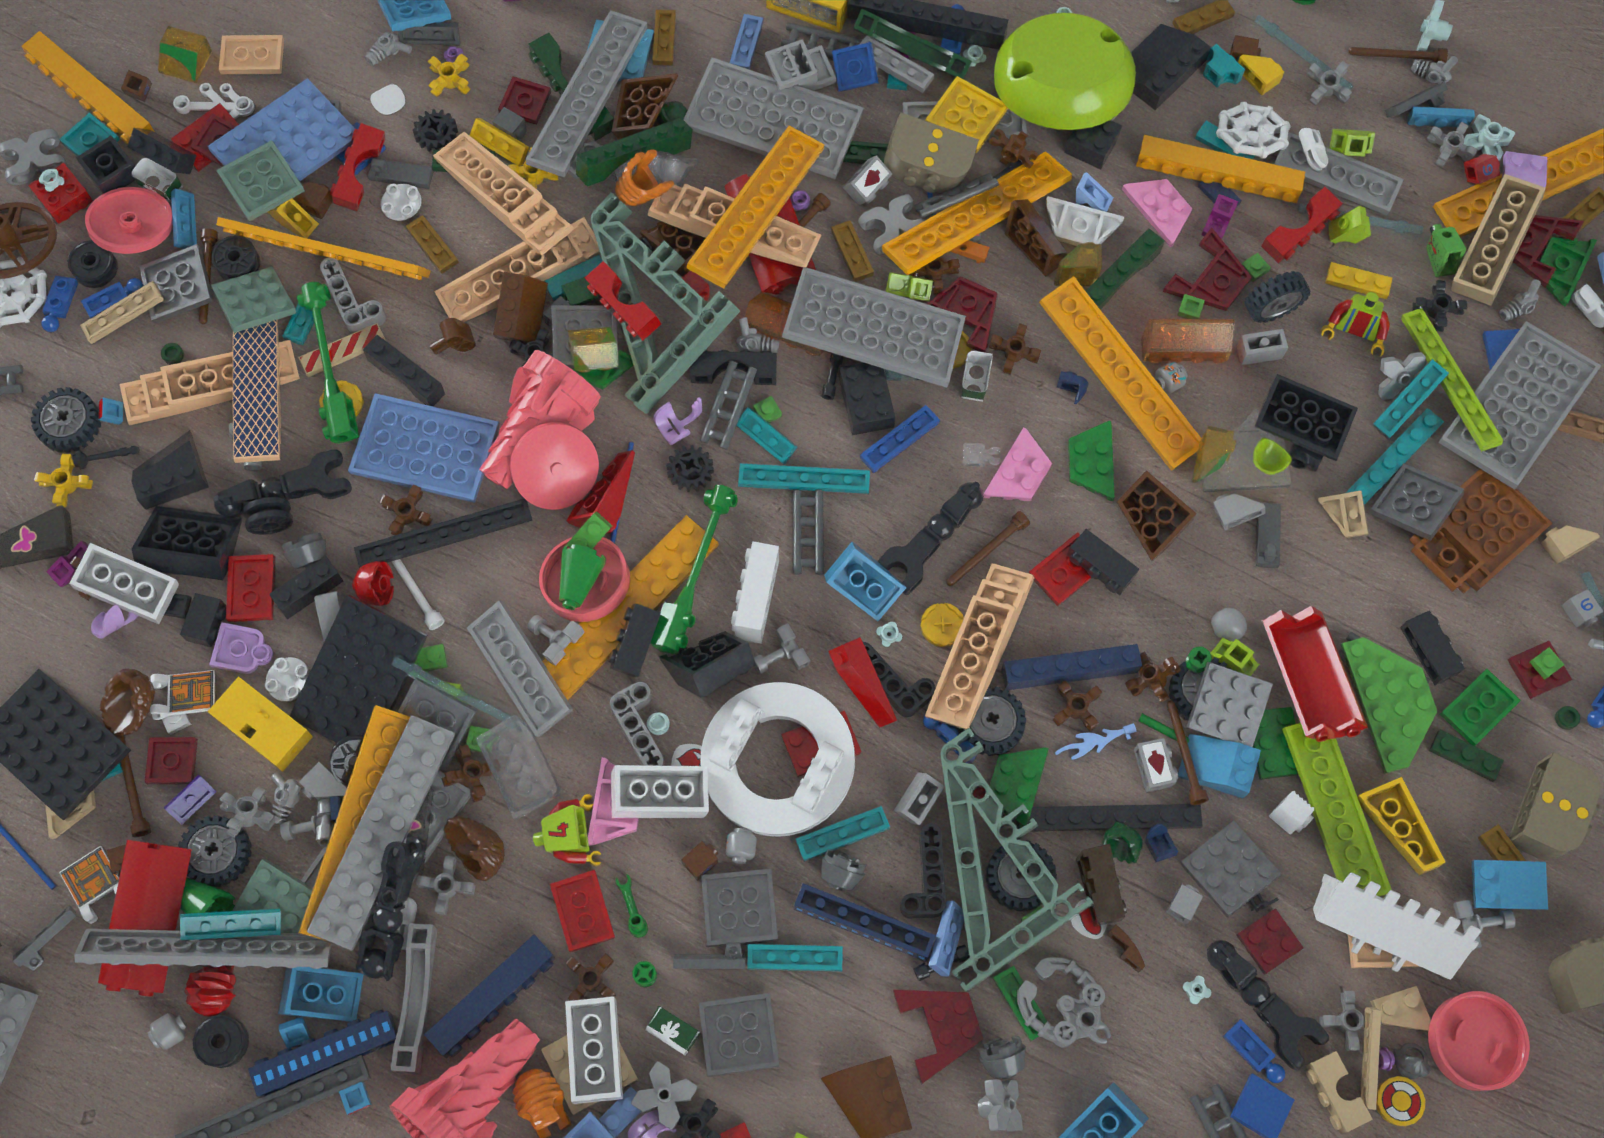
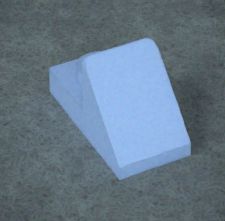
[1076,172,1114,212]

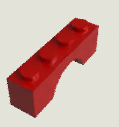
[330,123,386,212]
[1261,187,1343,264]
[585,261,661,341]

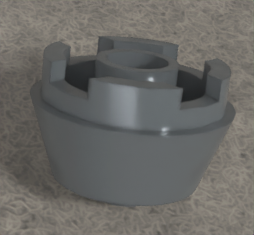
[282,532,326,570]
[821,849,867,891]
[979,1036,1026,1079]

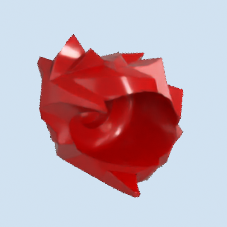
[184,965,236,1017]

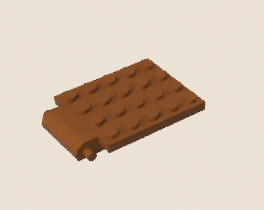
[1409,469,1553,594]

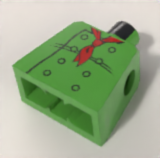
[1427,224,1466,277]

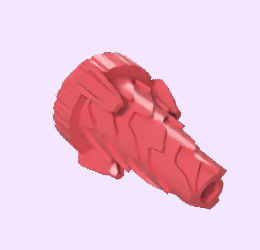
[479,350,601,489]
[389,1018,540,1138]

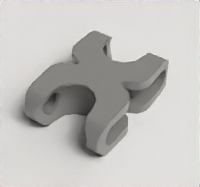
[0,129,67,185]
[858,194,925,255]

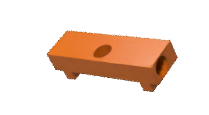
[949,240,990,264]

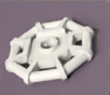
[1216,102,1291,159]
[0,256,47,328]

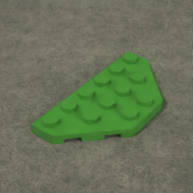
[1341,637,1437,774]

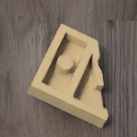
[1318,491,1369,538]
[46,790,96,839]
[1370,986,1431,1032]

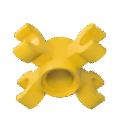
[428,54,471,97]
[508,147,559,189]
[35,454,93,508]

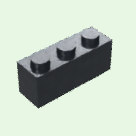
[127,128,197,174]
[1067,529,1139,595]
[269,556,344,620]
[608,603,661,677]
[1400,610,1465,686]

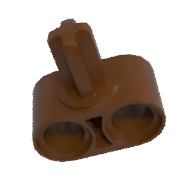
[430,318,476,354]

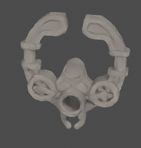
[1017,957,1111,1048]

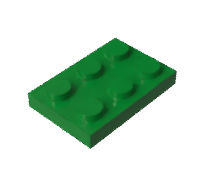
[1439,669,1521,746]
[1253,707,1299,780]

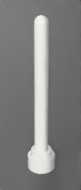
[391,559,445,630]

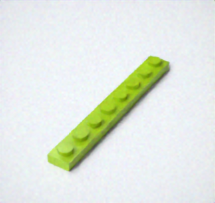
[1401,308,1503,452]

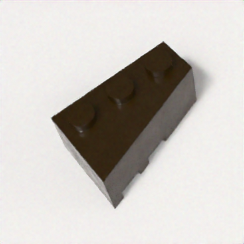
[1076,844,1127,927]

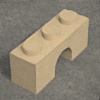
[1305,1051,1373,1134]

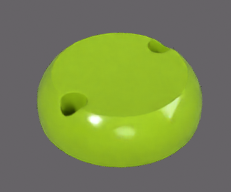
[994,13,1136,130]

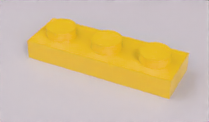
[469,118,529,166]
[1325,262,1393,299]

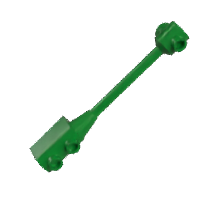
[297,282,360,443]
[650,485,738,654]

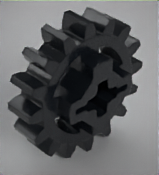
[412,109,458,152]
[666,445,714,492]

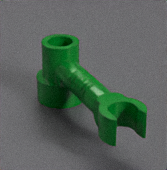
[616,874,648,938]

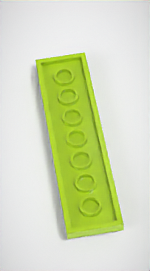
[1282,723,1392,896]

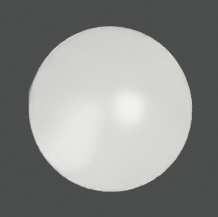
[381,184,422,221]
[265,657,310,701]

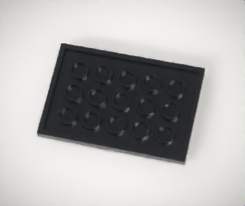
[290,595,428,743]
[0,669,131,820]

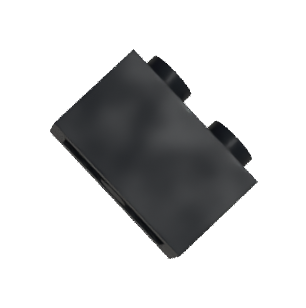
[180,593,226,647]

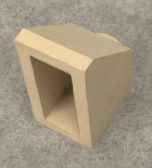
[1541,525,1600,564]

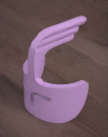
[654,397,702,445]
[91,605,138,639]
[628,1110,677,1138]

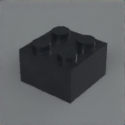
[1064,120,1122,170]
[76,136,135,194]

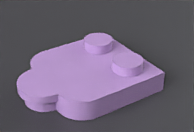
[1502,151,1547,187]
[209,622,273,674]

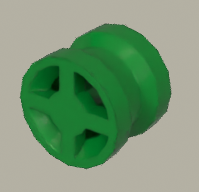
[1185,646,1212,673]
[632,961,657,988]

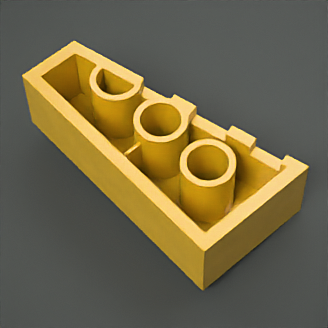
[1358,777,1446,875]

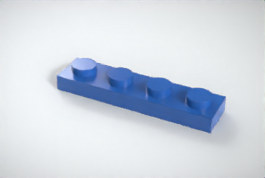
[860,405,940,473]

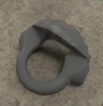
[1393,1043,1431,1079]

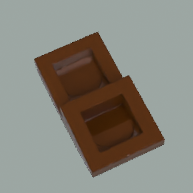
[1107,924,1145,973]

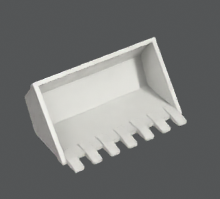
[1313,873,1481,980]

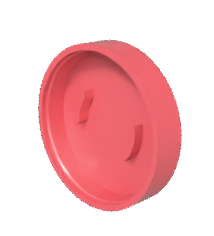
[539,537,630,622]
[1428,991,1530,1091]

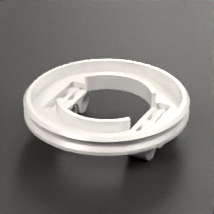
[700,682,855,837]

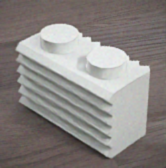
[1269,791,1314,834]

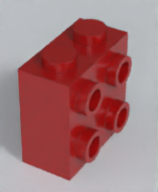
[28,163,93,224]

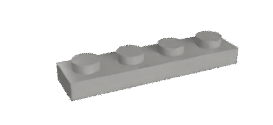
[860,35,934,93]

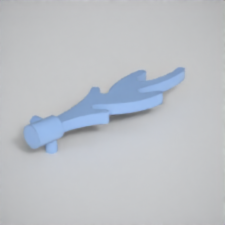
[1055,723,1137,760]

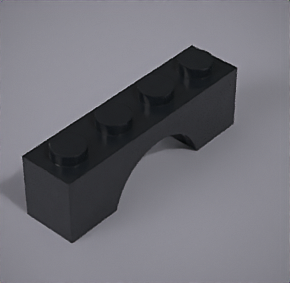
[363,335,445,407]
[690,350,777,385]

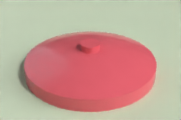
[85,187,173,254]
[510,422,599,510]

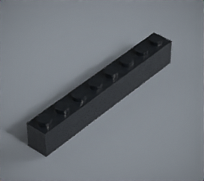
[847,0,1009,50]

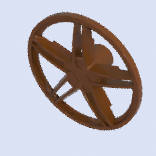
[0,202,57,279]

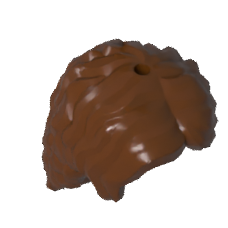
[99,669,155,737]
[443,816,505,881]

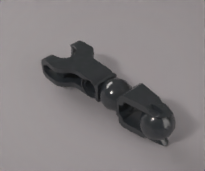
[213,450,352,517]
[877,482,984,595]
[356,836,426,981]
[1207,940,1329,1071]

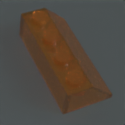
[744,291,825,356]
[1141,319,1235,363]

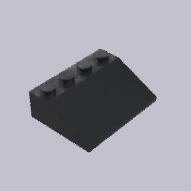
[1131,24,1211,110]
[1254,374,1358,461]
[131,506,242,581]

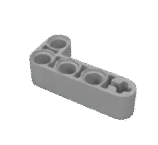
[320,258,386,334]
[314,591,344,641]
[610,682,665,766]

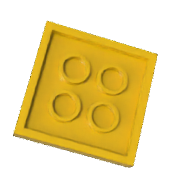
[925,76,1008,153]

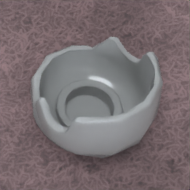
[1211,608,1247,641]

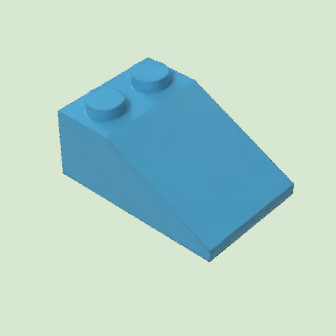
[824,541,906,621]
[1178,734,1261,799]
[1471,860,1548,910]
[278,967,364,1022]
[1058,1082,1149,1138]

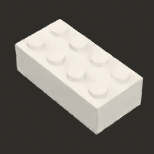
[731,541,779,644]
[69,543,179,624]
[611,765,709,818]
[565,997,623,1104]

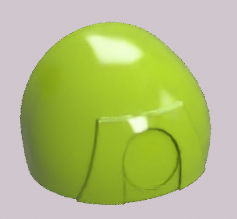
[1253,437,1292,475]

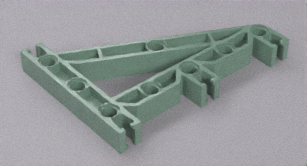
[591,192,740,414]
[941,728,1093,992]

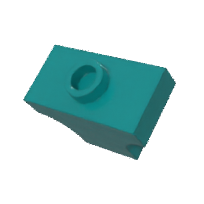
[1203,44,1245,88]

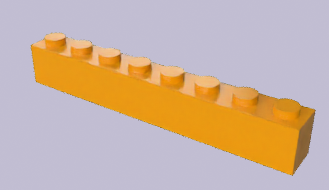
[21,31,155,145]
[1136,135,1306,203]

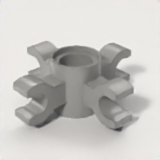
[1307,61,1352,106]
[1427,122,1478,167]
[220,786,274,838]
[416,856,476,915]
[1319,991,1365,1051]

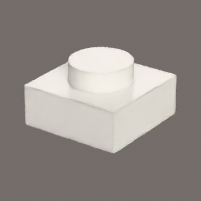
[162,714,192,735]

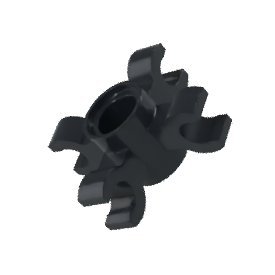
[1412,280,1467,332]
[509,329,553,367]
[677,1099,721,1138]

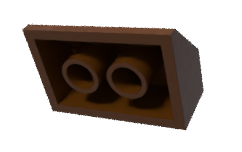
[493,272,548,344]

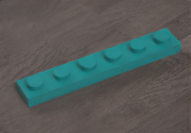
[1346,408,1444,505]
[738,463,870,494]

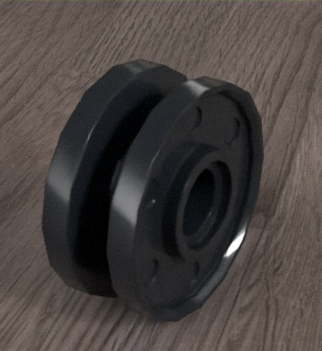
[212,235,261,280]
[67,240,118,288]
[243,497,293,535]
[329,735,364,786]
[192,1015,249,1068]

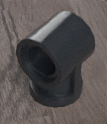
[1289,443,1323,472]

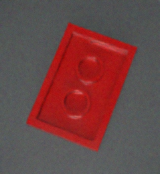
[171,103,239,172]
[1029,532,1092,606]
[226,554,276,622]
[781,710,862,777]
[550,869,615,953]

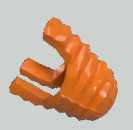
[615,149,674,206]
[512,1068,572,1138]

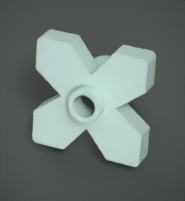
[1417,0,1453,51]
[1464,114,1515,160]

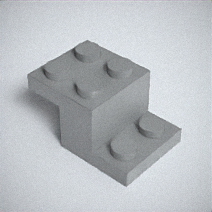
[765,39,836,91]

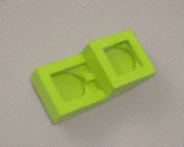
[886,272,933,301]

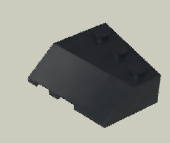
[131,430,209,510]
[659,631,756,698]

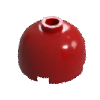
[352,561,394,606]

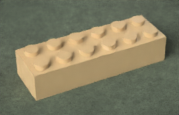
[1451,174,1546,306]

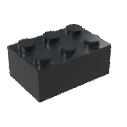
[839,363,895,436]

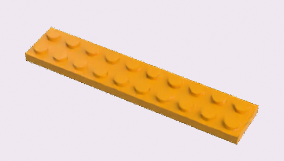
[687,125,825,289]
[1433,128,1604,237]
[882,151,1072,275]
[216,217,431,280]
[1039,276,1206,471]
[542,515,719,701]
[299,705,410,941]

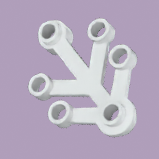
[173,83,255,119]

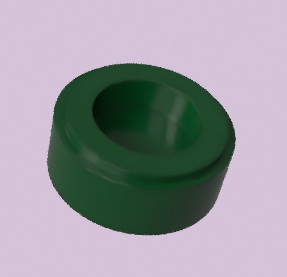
[161,343,184,365]
[1555,706,1581,730]

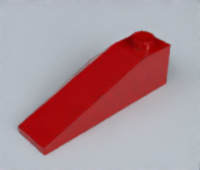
[566,450,635,533]
[828,637,897,728]

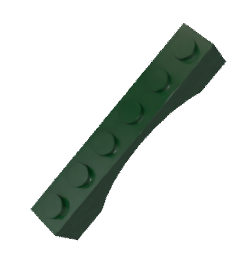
[853,9,972,79]
[528,32,614,141]
[576,118,693,187]
[1086,229,1165,310]

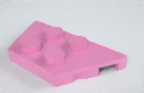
[1122,179,1192,247]
[984,427,1052,501]
[588,757,639,846]

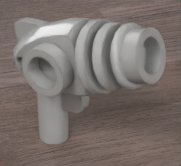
[364,32,412,66]
[1410,56,1458,84]
[1499,280,1541,321]
[736,317,779,353]
[271,772,301,825]

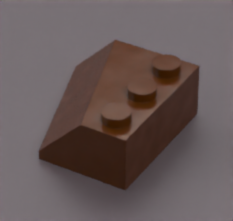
[612,73,678,140]
[1005,199,1067,277]
[640,221,706,277]
[1117,470,1197,561]
[821,1055,912,1138]

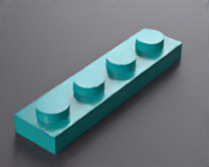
[1372,359,1449,439]
[795,806,890,862]
[180,909,281,941]
[747,944,843,972]

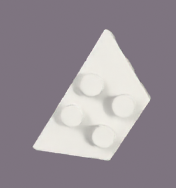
[1046,196,1124,251]

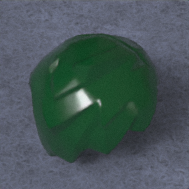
[657,101,688,126]
[1102,822,1143,864]

